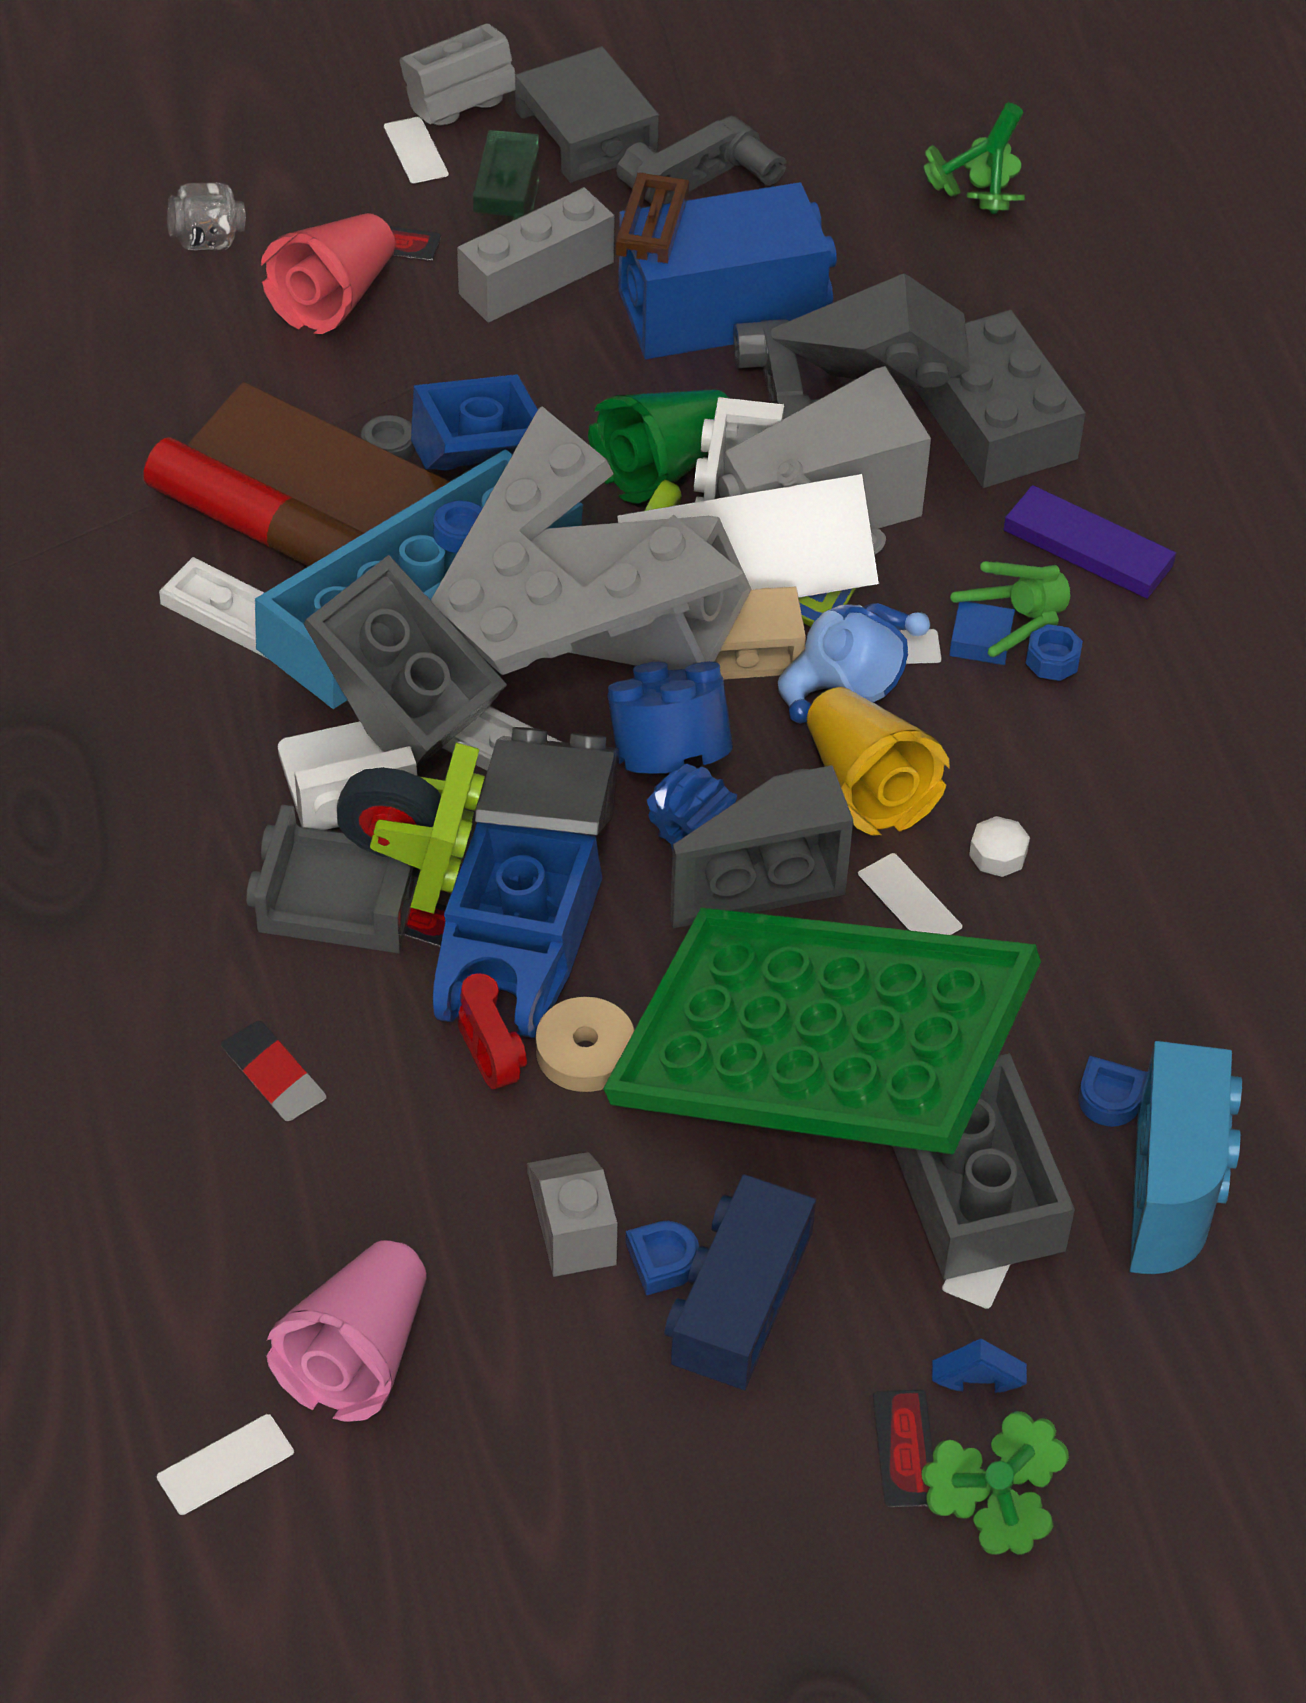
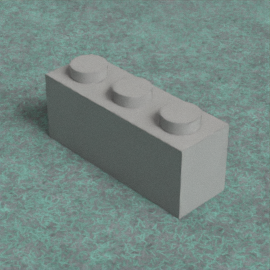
[457,188,614,323]

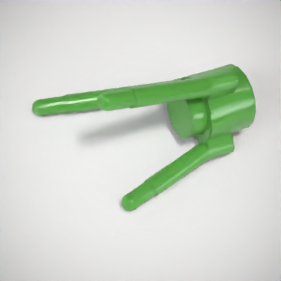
[950,561,1070,657]

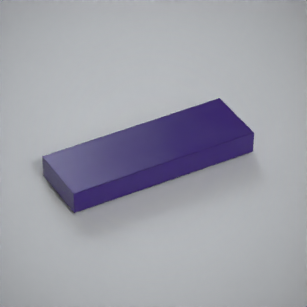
[1004,485,1176,599]

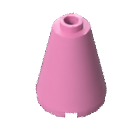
[266,1241,427,1422]

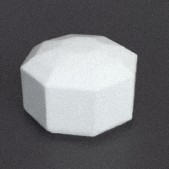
[969,816,1030,877]

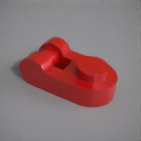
[458,973,527,1089]

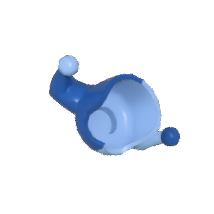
[778,603,930,724]

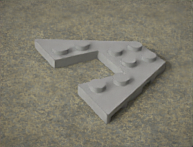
[431,407,750,675]

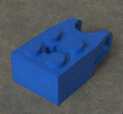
[433,822,602,1038]

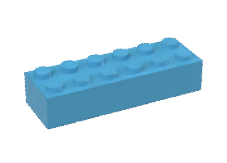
[255,449,583,709]

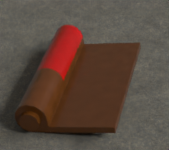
[143,382,450,567]

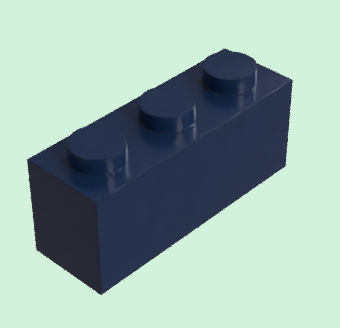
[664,1174,816,1390]

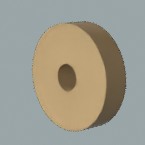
[536,997,634,1092]

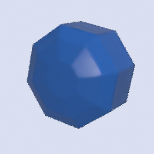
[1026,624,1083,681]

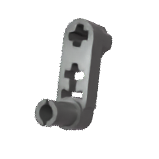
[616,116,787,204]
[733,319,819,419]

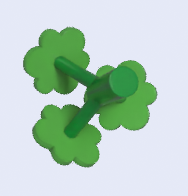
[924,103,1025,214]
[922,1411,1069,1554]

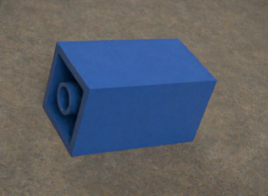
[618,182,837,359]

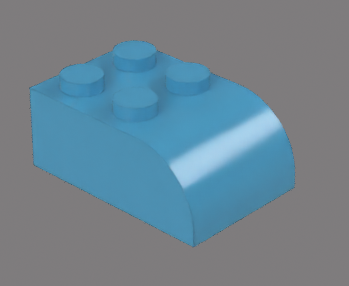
[1129,1041,1242,1274]

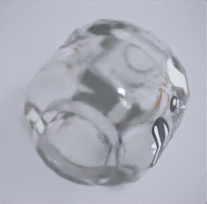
[167,183,245,250]

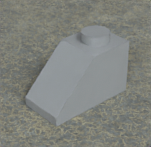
[527,1152,617,1277]

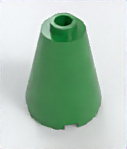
[588,389,729,504]

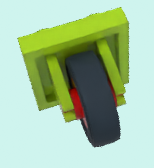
[337,743,485,914]

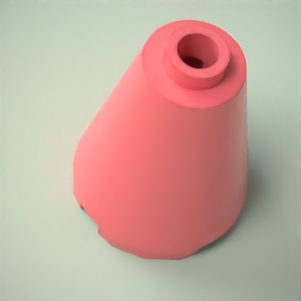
[261,213,395,334]

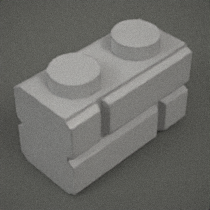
[400,23,515,125]

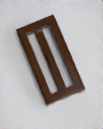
[616,173,689,263]

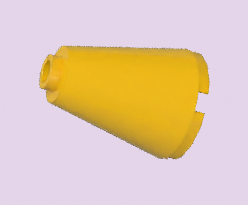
[807,687,949,835]

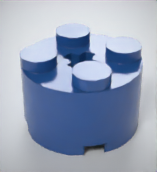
[608,661,733,774]

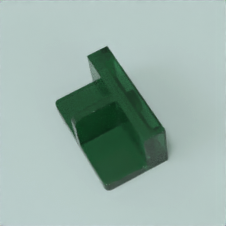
[473,130,539,220]

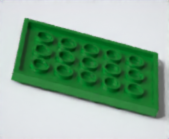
[603,907,1041,1155]

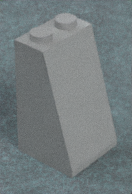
[718,366,931,529]
[532,516,751,670]

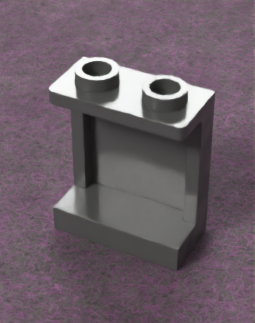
[515,46,659,183]
[247,805,421,953]

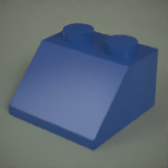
[411,374,538,470]

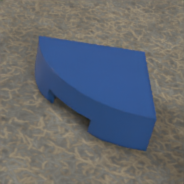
[932,1338,1027,1392]

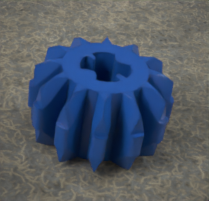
[647,764,737,851]

